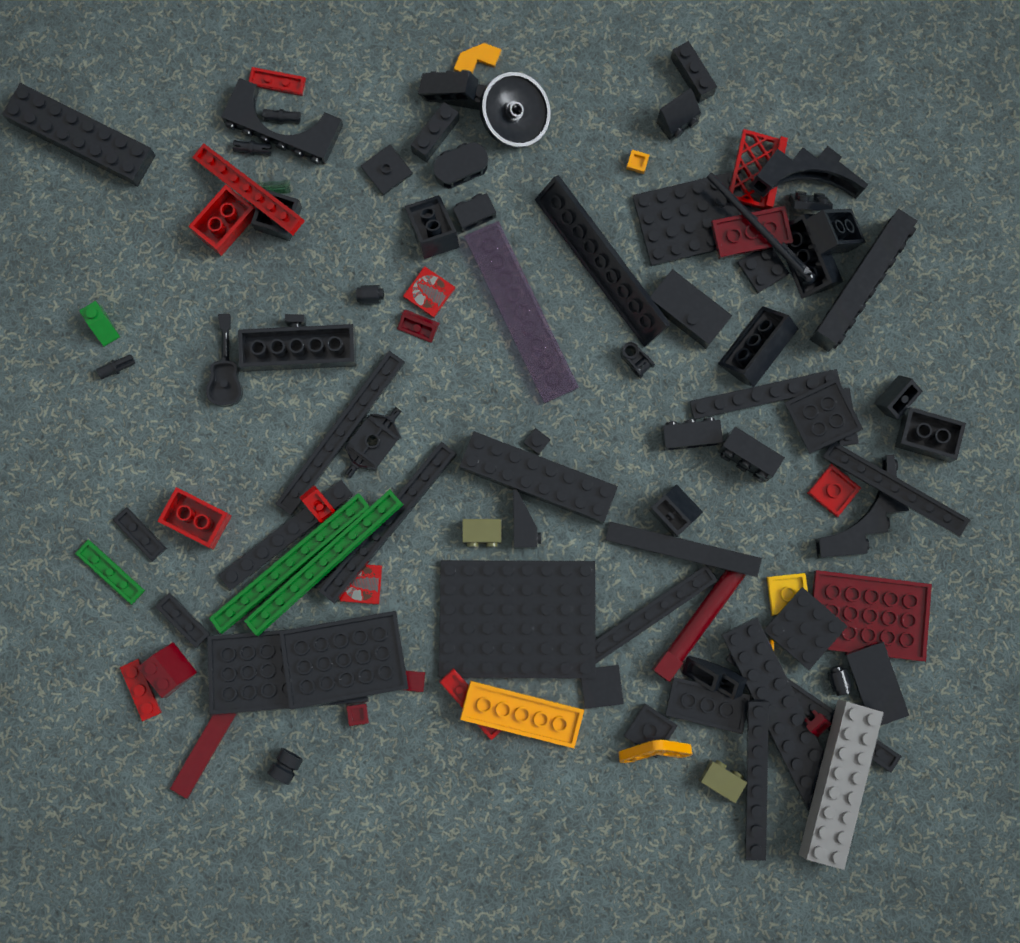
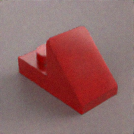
[299,485,336,524]

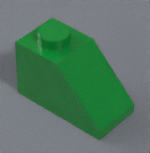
[79,301,120,347]

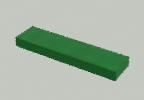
[75,539,146,605]

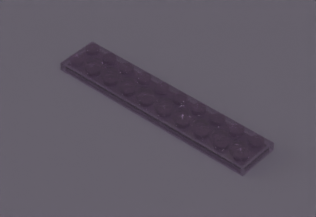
[464,221,579,404]

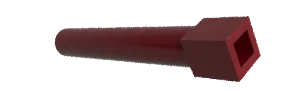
[651,570,746,682]

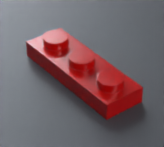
[120,659,162,722]

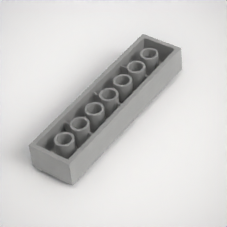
[799,700,884,870]

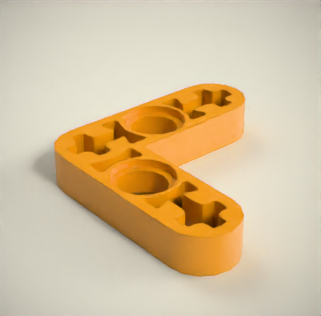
[618,740,693,763]

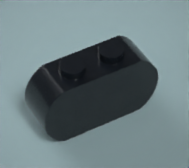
[434,142,488,189]

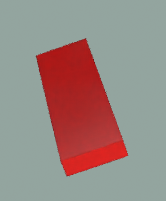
[248,67,306,96]

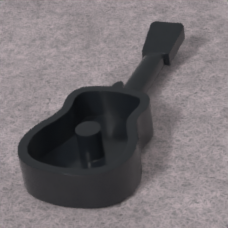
[206,313,243,407]

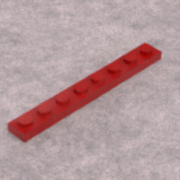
[192,143,305,235]

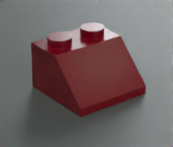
[137,642,198,698]

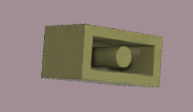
[463,519,501,547]
[699,760,747,803]

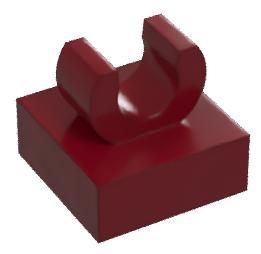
[805,710,832,737]

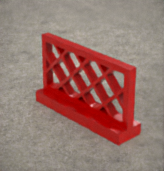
[729,129,788,210]

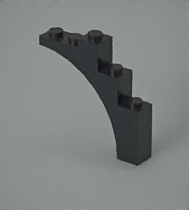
[749,145,868,199]
[815,454,909,559]

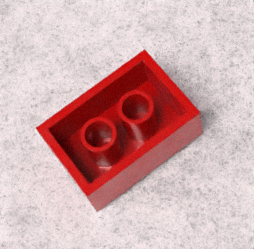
[188,184,255,256]
[157,487,232,550]

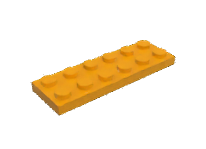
[460,680,584,748]

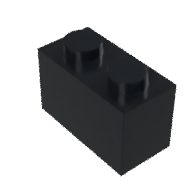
[453,193,496,233]
[874,375,923,419]

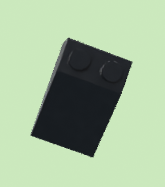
[404,195,460,259]

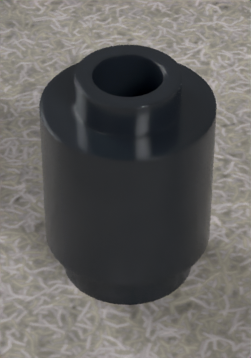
[356,285,384,304]
[827,665,852,696]

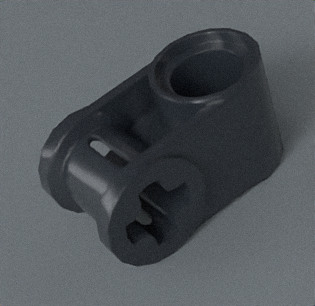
[620,342,655,379]

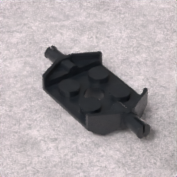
[345,407,402,478]

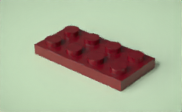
[711,206,793,259]

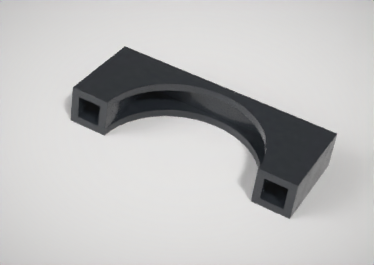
[221,78,343,165]

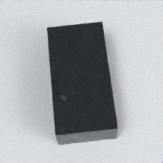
[650,269,732,349]

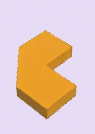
[454,43,501,74]

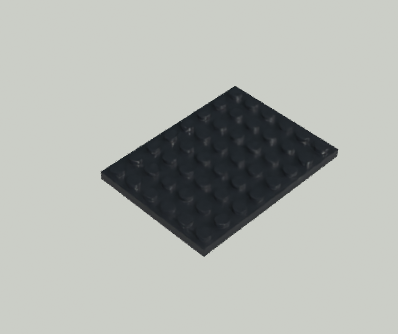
[439,560,596,679]

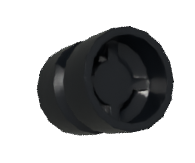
[267,748,303,785]

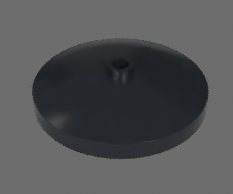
[480,72,551,148]

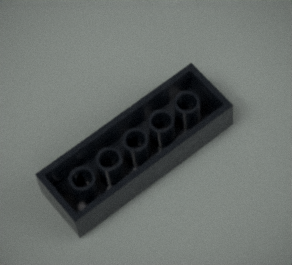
[238,324,357,372]

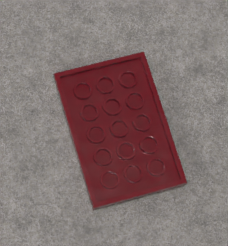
[812,570,932,662]

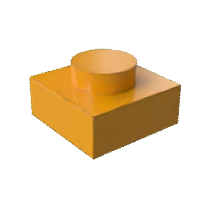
[626,150,650,174]

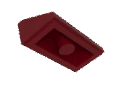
[397,309,440,343]

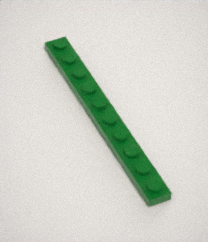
[244,489,404,636]
[209,493,370,634]

